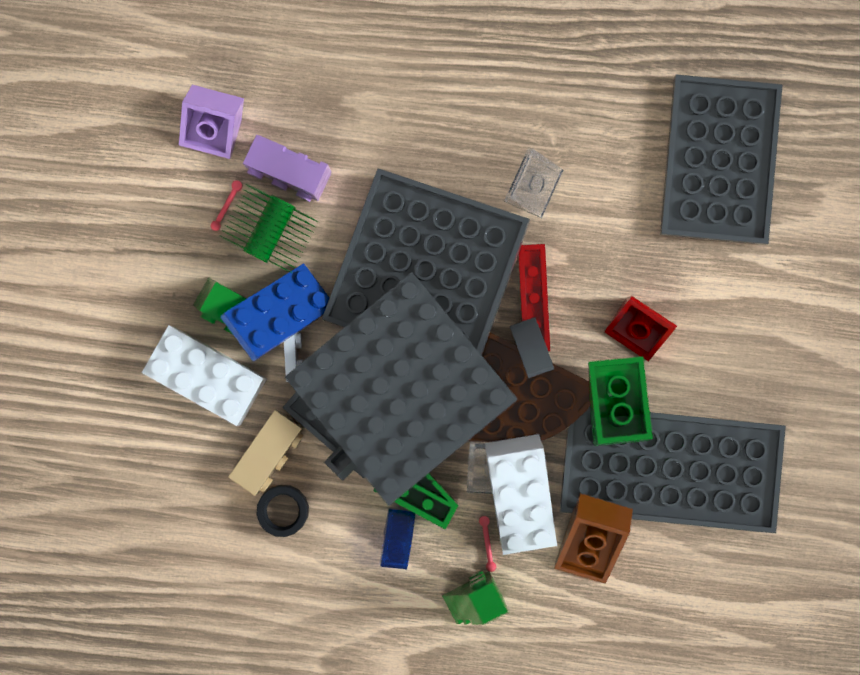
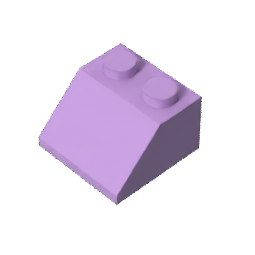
[179,84,244,159]

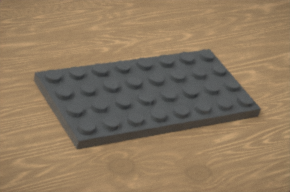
[560,407,786,533]

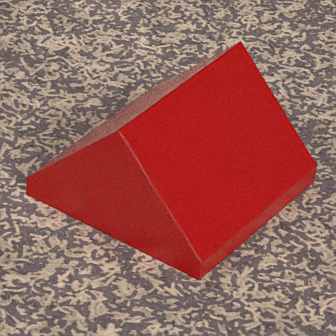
[604,296,677,362]

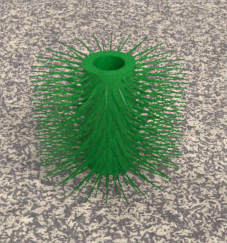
[221,184,318,273]

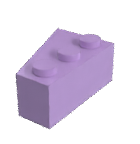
[243,134,332,202]

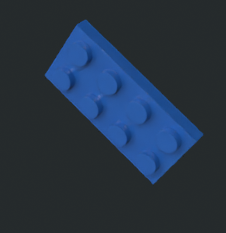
[221,263,330,362]

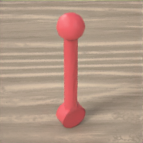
[210,180,243,231]
[479,516,496,572]

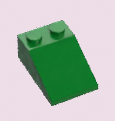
[588,357,653,446]

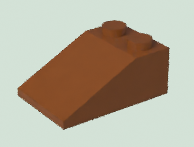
[554,493,633,584]

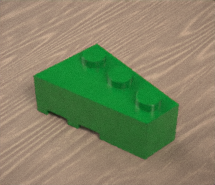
[193,277,247,335]
[373,473,458,530]
[442,570,509,625]

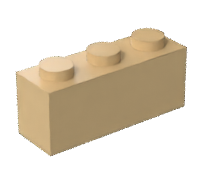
[228,410,304,496]

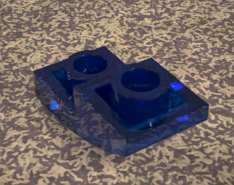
[380,509,415,570]

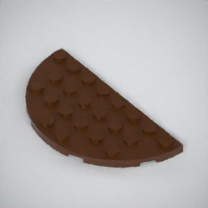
[468,332,590,446]

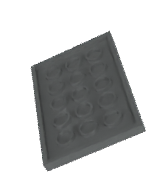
[660,74,783,245]

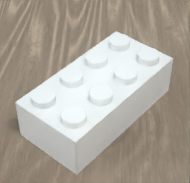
[142,325,267,426]
[485,434,557,555]

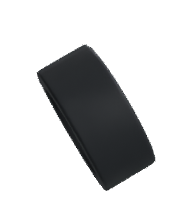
[256,485,309,537]

